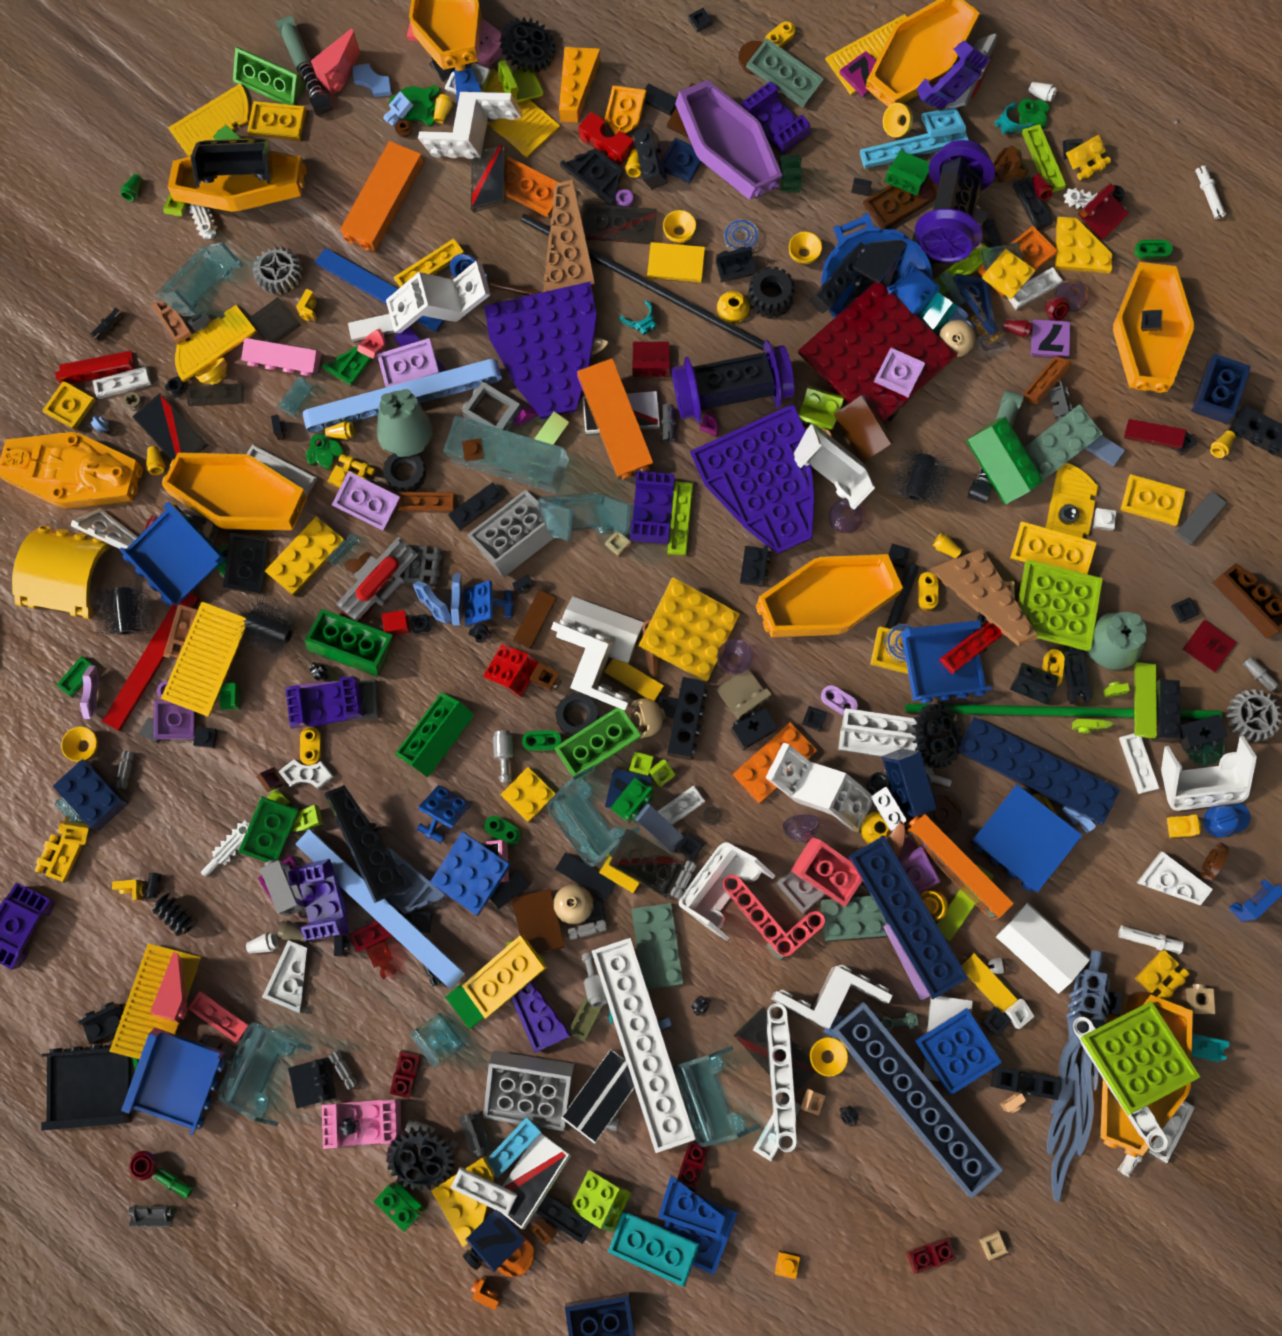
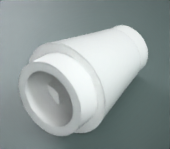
[1028,82,1057,102]
[246,932,278,954]

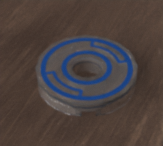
[723,219,759,251]
[884,624,915,663]

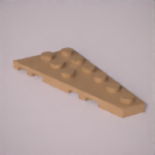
[543,179,596,292]
[930,548,1037,646]

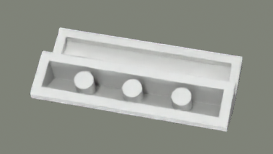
[556,596,644,663]
[838,708,918,757]
[996,902,1090,994]

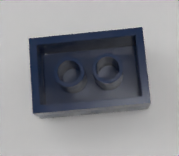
[1191,354,1251,424]
[881,748,937,817]
[53,759,129,831]
[565,1292,636,1336]

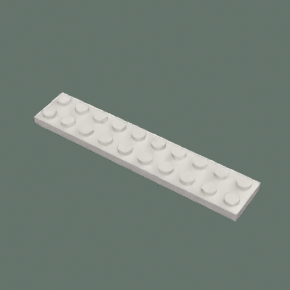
[592,938,695,1153]

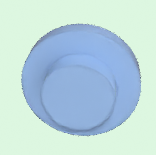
[91,416,109,433]

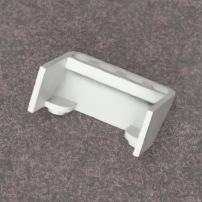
[794,423,875,510]
[1161,736,1257,811]
[679,842,775,941]

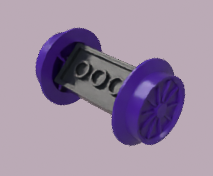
[915,140,995,262]
[672,340,794,424]

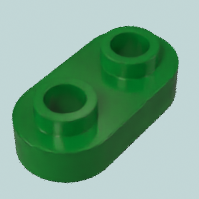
[1134,240,1173,260]
[522,730,562,752]
[484,816,522,846]

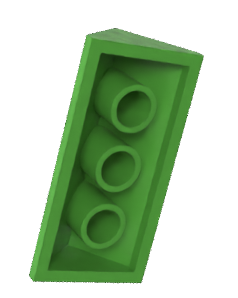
[233,47,306,105]
[554,707,641,780]

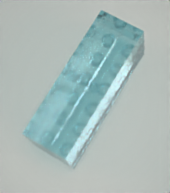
[443,416,569,495]

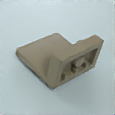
[716,668,771,720]

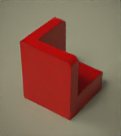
[382,610,410,636]

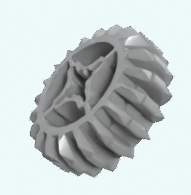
[253,246,303,295]
[1226,689,1282,742]

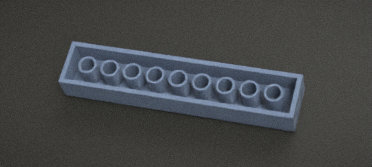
[829,1002,1003,1199]

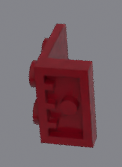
[1077,183,1129,240]
[632,341,670,377]

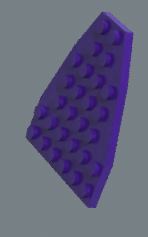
[484,282,598,419]
[690,404,814,555]

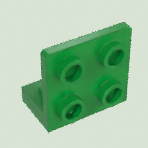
[884,150,930,196]
[610,778,654,824]

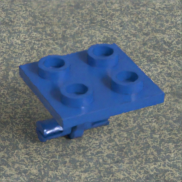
[464,580,514,626]
[417,785,471,844]

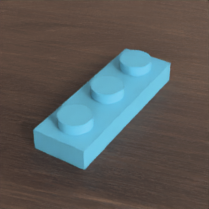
[487,1116,542,1179]

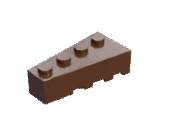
[1212,563,1282,639]

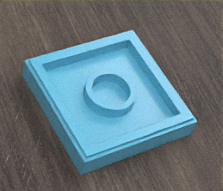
[921,108,966,138]

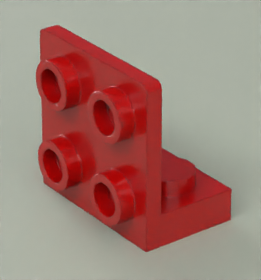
[483,644,538,697]

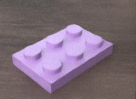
[377,338,440,387]
[332,471,401,531]

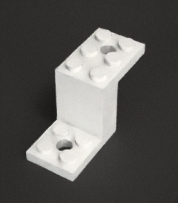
[418,92,522,159]
[386,261,491,333]
[551,619,633,710]
[766,743,873,833]
[771,965,893,1028]

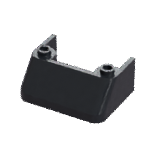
[191,138,273,187]
[843,240,908,308]

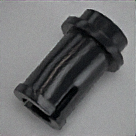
[144,873,162,898]

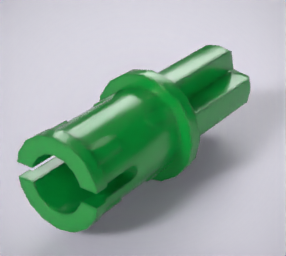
[153,1167,194,1200]

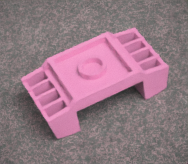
[322,1099,402,1149]

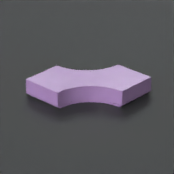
[80,666,100,719]

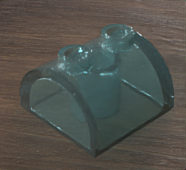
[409,1013,465,1069]

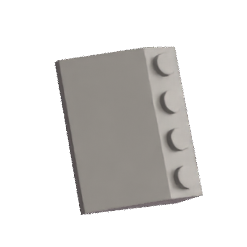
[467,490,562,578]
[483,1051,574,1131]

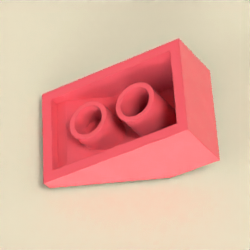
[311,28,361,96]
[790,837,862,907]
[150,952,189,1024]

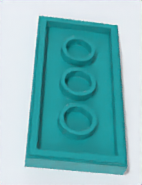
[608,1211,700,1287]

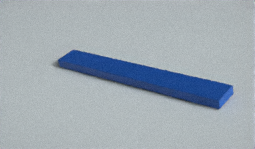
[315,248,445,333]

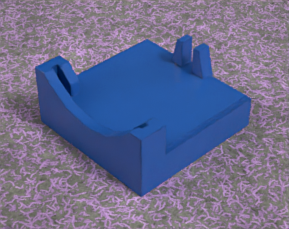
[887,261,941,315]
[1229,879,1282,922]

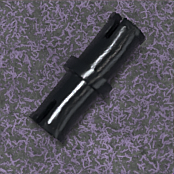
[90,308,124,342]

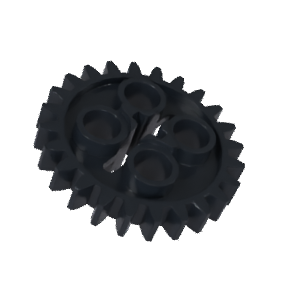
[499,17,556,73]
[912,703,962,768]
[386,1126,455,1191]

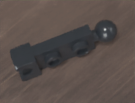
[1062,645,1092,705]

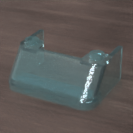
[155,242,243,317]
[538,493,631,541]
[547,766,640,867]
[218,1022,312,1126]
[673,1046,761,1147]

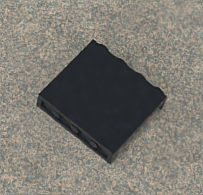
[41,1044,131,1131]

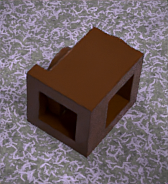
[529,662,561,693]

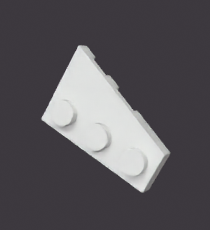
[71,508,138,549]
[1136,851,1213,905]
[262,940,308,1013]

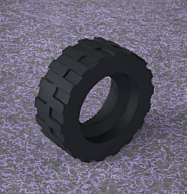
[383,453,426,492]
[555,693,599,737]

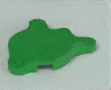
[389,85,440,126]

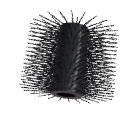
[888,447,954,507]
[92,584,155,638]
[236,594,302,660]

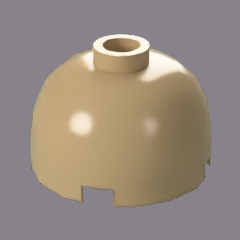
[938,320,976,357]
[630,698,665,738]
[554,884,594,924]

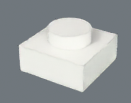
[1093,508,1116,531]
[1005,999,1034,1029]

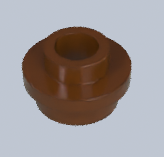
[395,119,413,138]

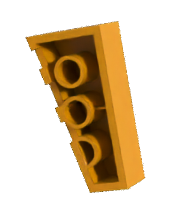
[559,47,601,123]

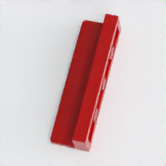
[55,351,135,385]

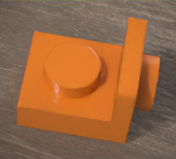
[471,1276,501,1310]

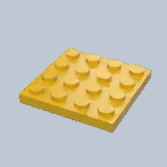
[638,577,740,682]

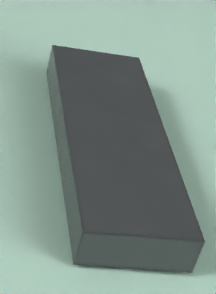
[1175,491,1227,545]

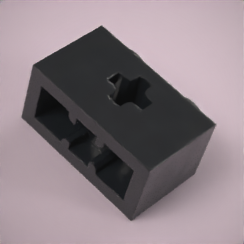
[731,708,778,750]
[1179,714,1228,752]

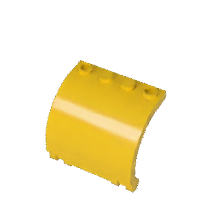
[12,526,112,619]

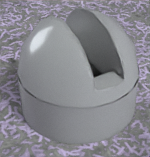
[988,957,1004,974]

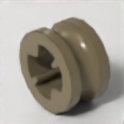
[123,392,143,411]

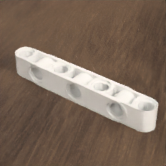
[767,1003,797,1152]
[1073,1017,1168,1152]

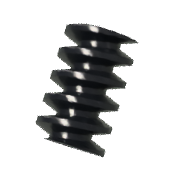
[152,893,198,936]

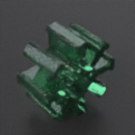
[779,155,803,193]

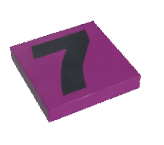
[839,51,876,97]

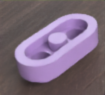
[821,685,858,716]

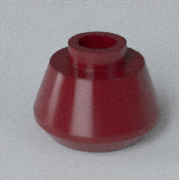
[1045,297,1070,321]
[129,1151,157,1181]

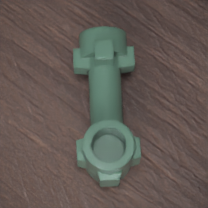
[880,1013,918,1032]

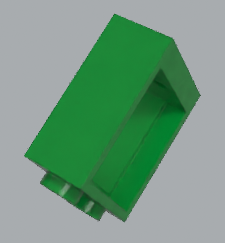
[373,1180,426,1232]

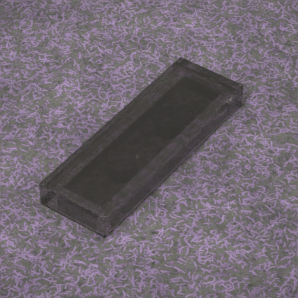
[187,383,244,406]

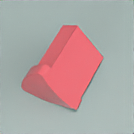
[357,328,386,359]

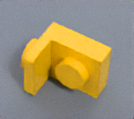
[296,289,317,322]
[1167,814,1201,838]
[58,815,89,845]
[112,879,146,901]

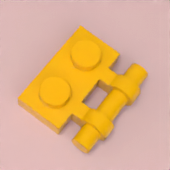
[1066,135,1111,180]
[328,454,375,488]
[34,834,82,883]
[1134,949,1190,1000]

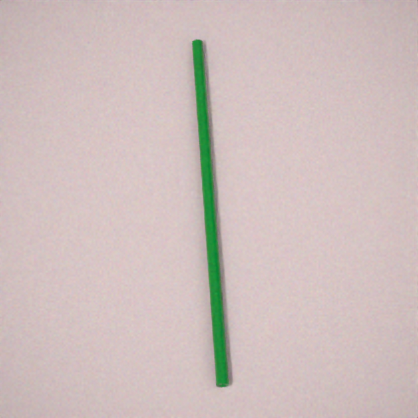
[905,703,1222,719]

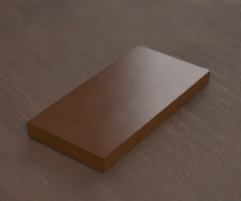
[863,173,938,229]

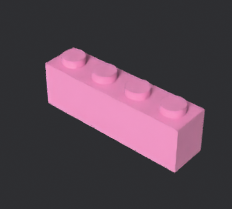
[241,338,321,377]

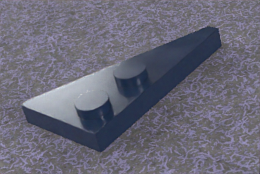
[953,273,997,335]

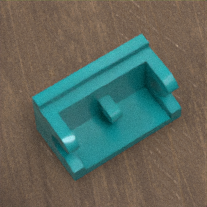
[919,292,959,336]
[1192,1034,1230,1062]

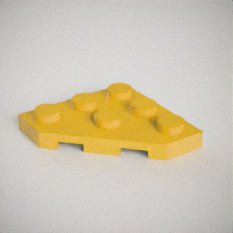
[1055,217,1112,274]
[431,1156,495,1247]

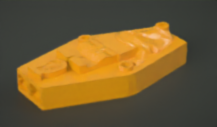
[409,0,482,71]
[866,0,980,107]
[168,151,307,212]
[1113,262,1194,393]
[0,432,143,509]
[162,453,308,530]
[756,554,903,637]
[1100,995,1193,1158]

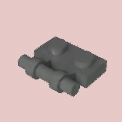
[404,545,442,586]

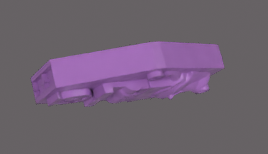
[675,80,782,200]

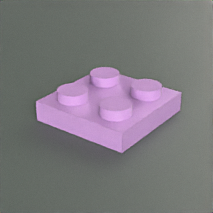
[874,348,925,398]

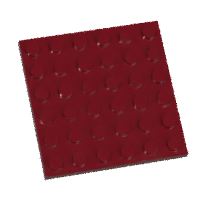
[798,282,957,424]

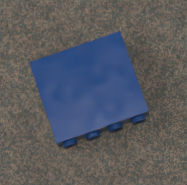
[119,501,227,606]
[901,620,993,704]
[970,785,1082,892]
[121,1027,226,1136]

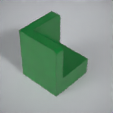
[219,683,241,710]

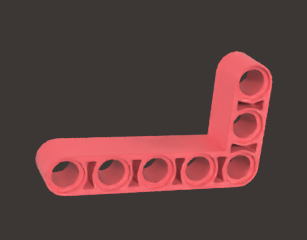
[722,875,825,956]

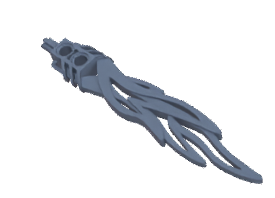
[1047,950,1111,1202]

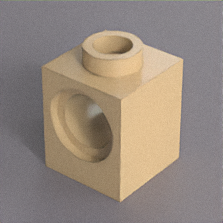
[1186,984,1215,1014]

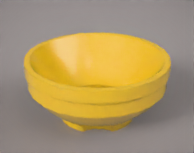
[883,103,913,138]
[663,210,696,243]
[788,232,822,264]
[717,291,750,324]
[196,358,227,385]
[61,727,98,762]
[860,811,892,844]
[810,1038,848,1076]

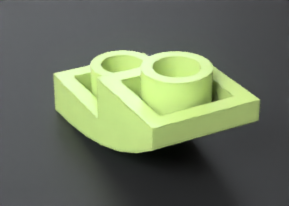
[532,411,569,453]

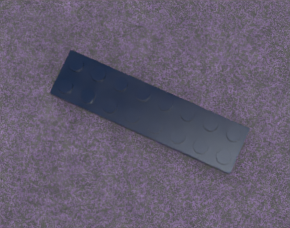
[958,717,1120,825]
[848,835,968,1000]

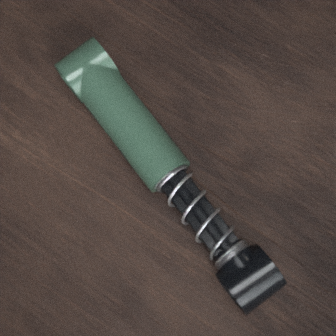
[275,15,333,116]
[967,389,1024,504]

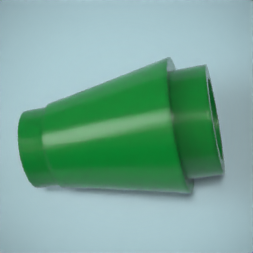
[120,174,143,202]

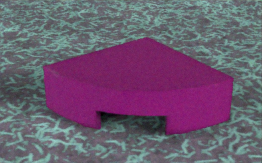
[514,408,538,426]
[699,412,718,437]

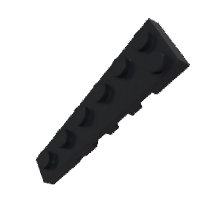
[325,785,412,904]

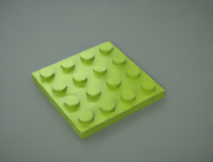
[1018,559,1103,651]
[1081,1001,1200,1116]

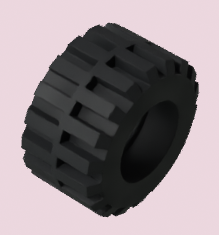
[748,266,795,318]

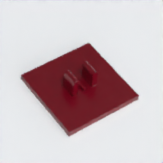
[1182,620,1237,673]

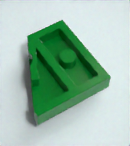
[322,346,373,387]

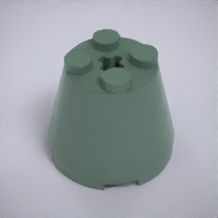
[377,389,434,457]
[1086,612,1147,671]

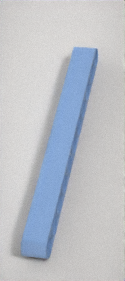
[303,359,502,433]
[296,829,465,989]

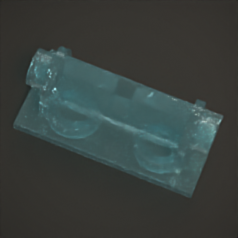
[277,376,313,417]

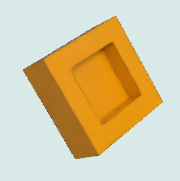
[775,1251,800,1279]

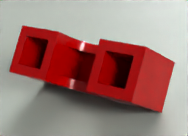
[578,112,634,165]

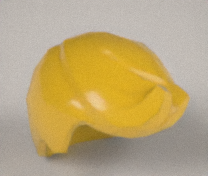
[919,890,948,921]

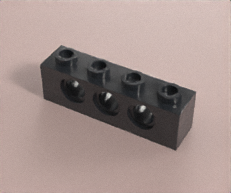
[809,242,865,314]
[1228,405,1282,458]
[667,677,708,760]

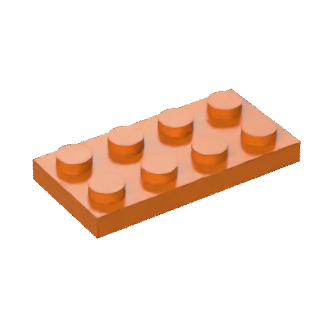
[503,155,560,218]
[978,226,1058,297]
[733,722,817,804]

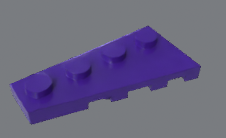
[511,981,572,1053]

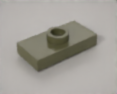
[569,996,603,1043]

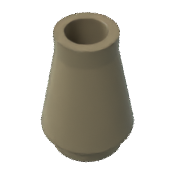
[277,920,306,942]

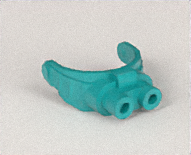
[994,102,1034,135]
[619,300,657,336]

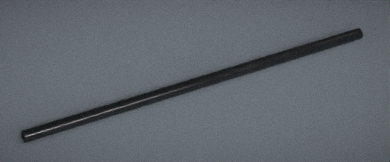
[520,213,774,351]

